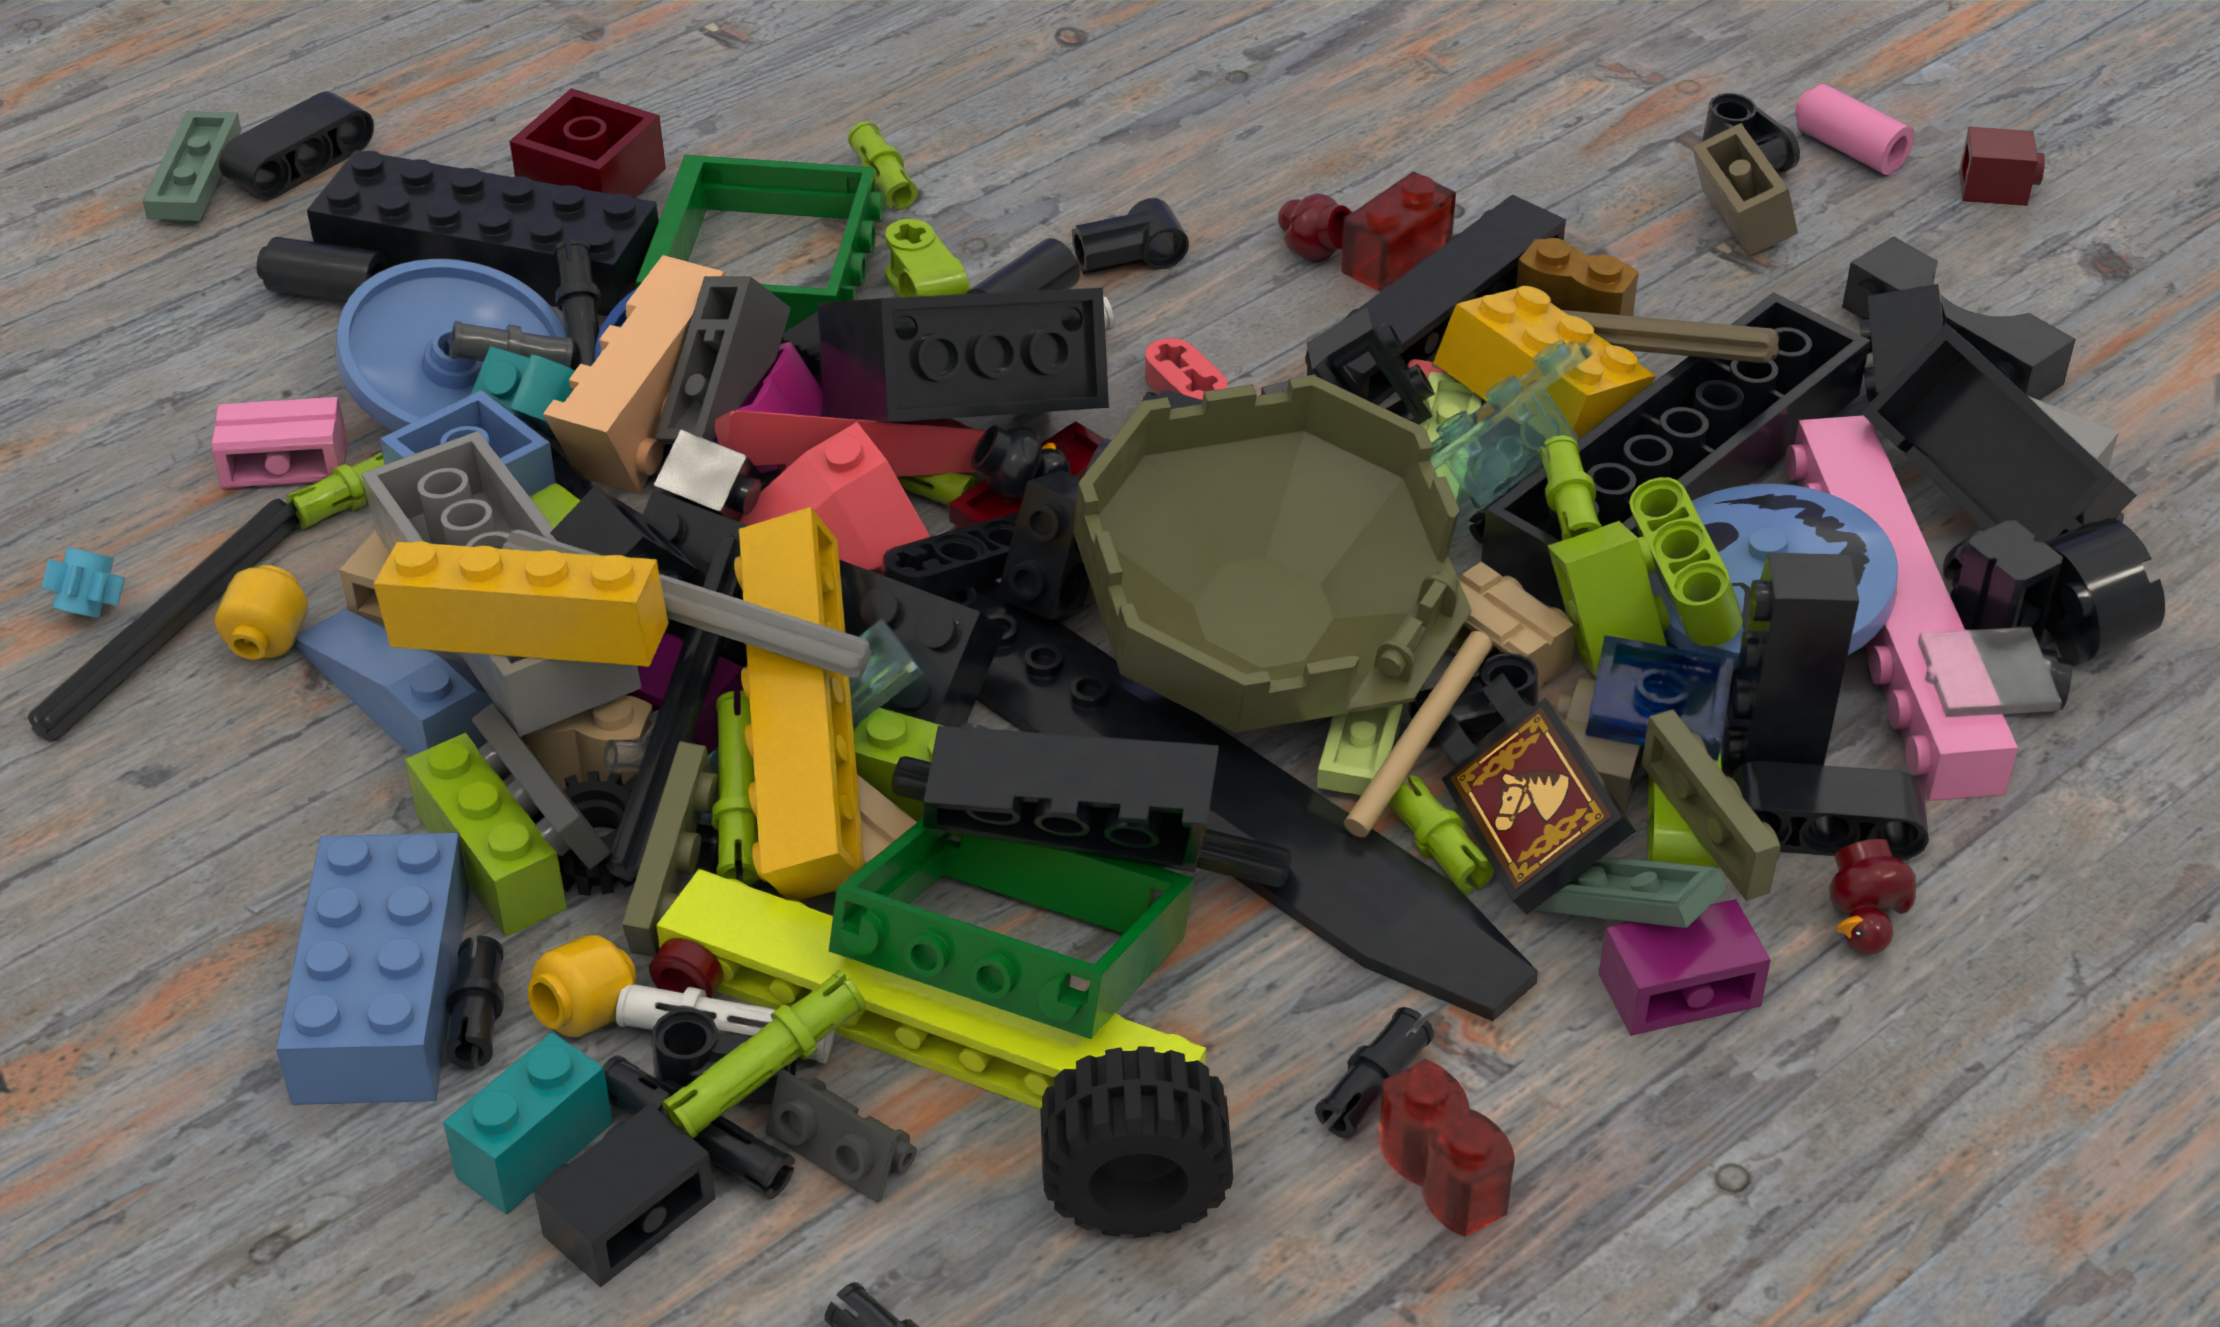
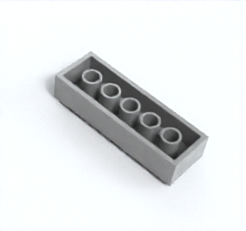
[361,431,642,737]

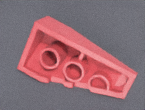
[739,422,930,574]

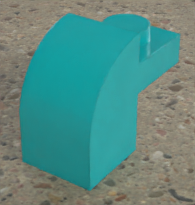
[471,346,575,439]

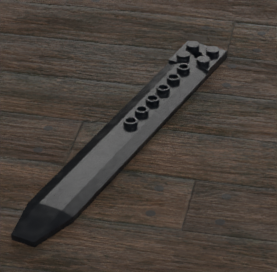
[760,475,1538,1022]

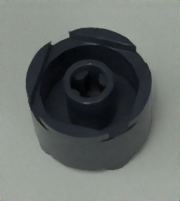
[2044,518,2165,666]

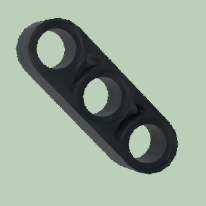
[219,91,374,200]
[1730,761,1929,860]

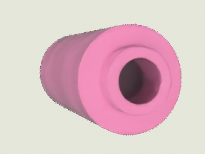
[1795,84,1914,175]

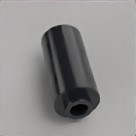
[257,237,389,302]
[966,238,1080,294]

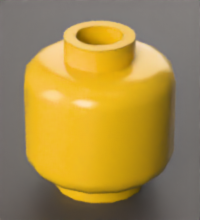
[215,565,308,660]
[527,935,636,1037]

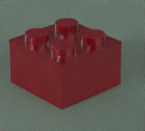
[509,88,666,198]

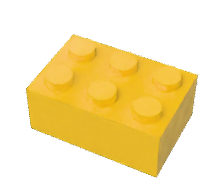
[1433,286,1656,442]

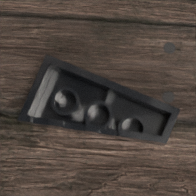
[1723,552,1859,769]
[923,723,1219,873]

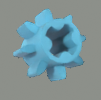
[41,547,125,618]

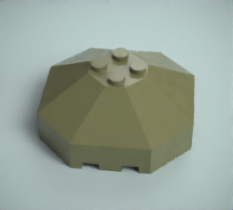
[1073,375,1472,733]

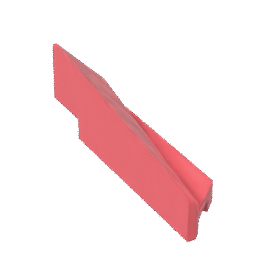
[714,410,986,477]

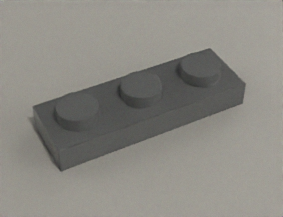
[471,703,612,870]

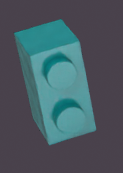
[443,1032,613,1215]

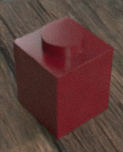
[1959,127,2045,206]

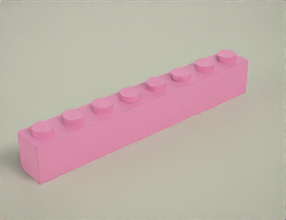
[1786,416,2018,801]

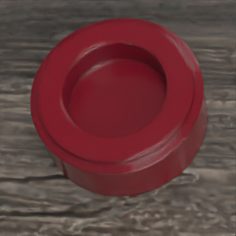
[649,938,723,998]

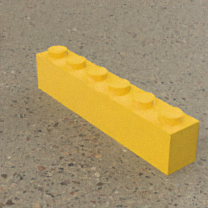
[734,507,865,901]

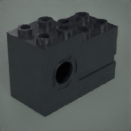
[817,288,1109,422]

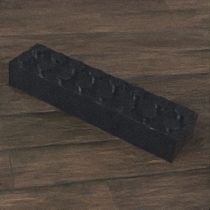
[1481,292,1870,615]

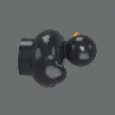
[971,425,1070,500]

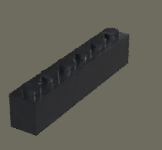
[1305,194,1566,405]

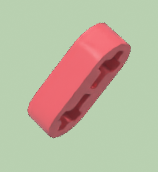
[1145,338,1228,400]

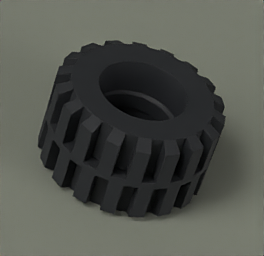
[1040,1046,1233,1237]

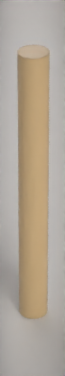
[1344,631,1493,837]

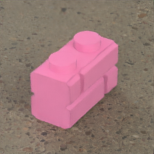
[211,397,348,489]

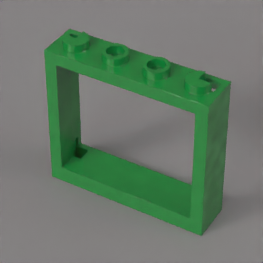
[636,155,885,333]
[829,818,1195,1039]

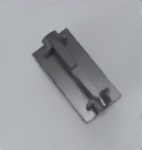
[765,1070,917,1203]

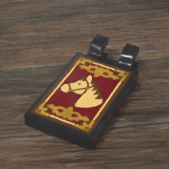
[1434,673,1636,915]

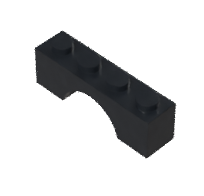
[1842,237,2076,400]

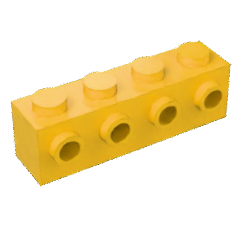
[373,541,669,667]

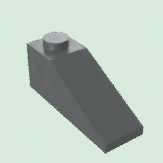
[655,276,791,444]

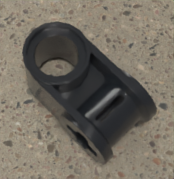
[1702,93,1800,172]

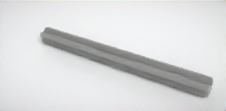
[502,530,872,678]

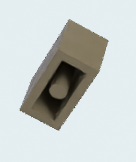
[1692,123,1798,257]

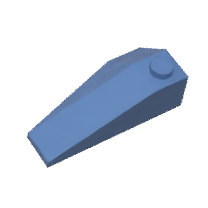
[294,609,499,756]

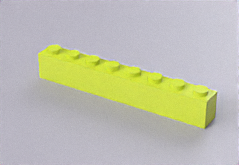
[656,869,1206,1109]

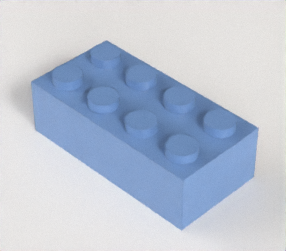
[276,833,470,1105]

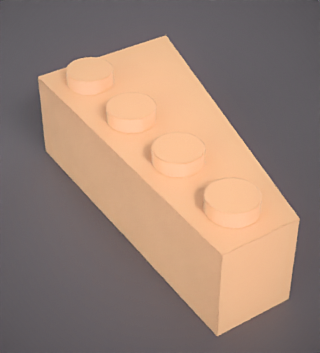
[543,255,726,494]

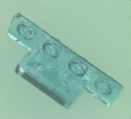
[1430,340,1593,510]

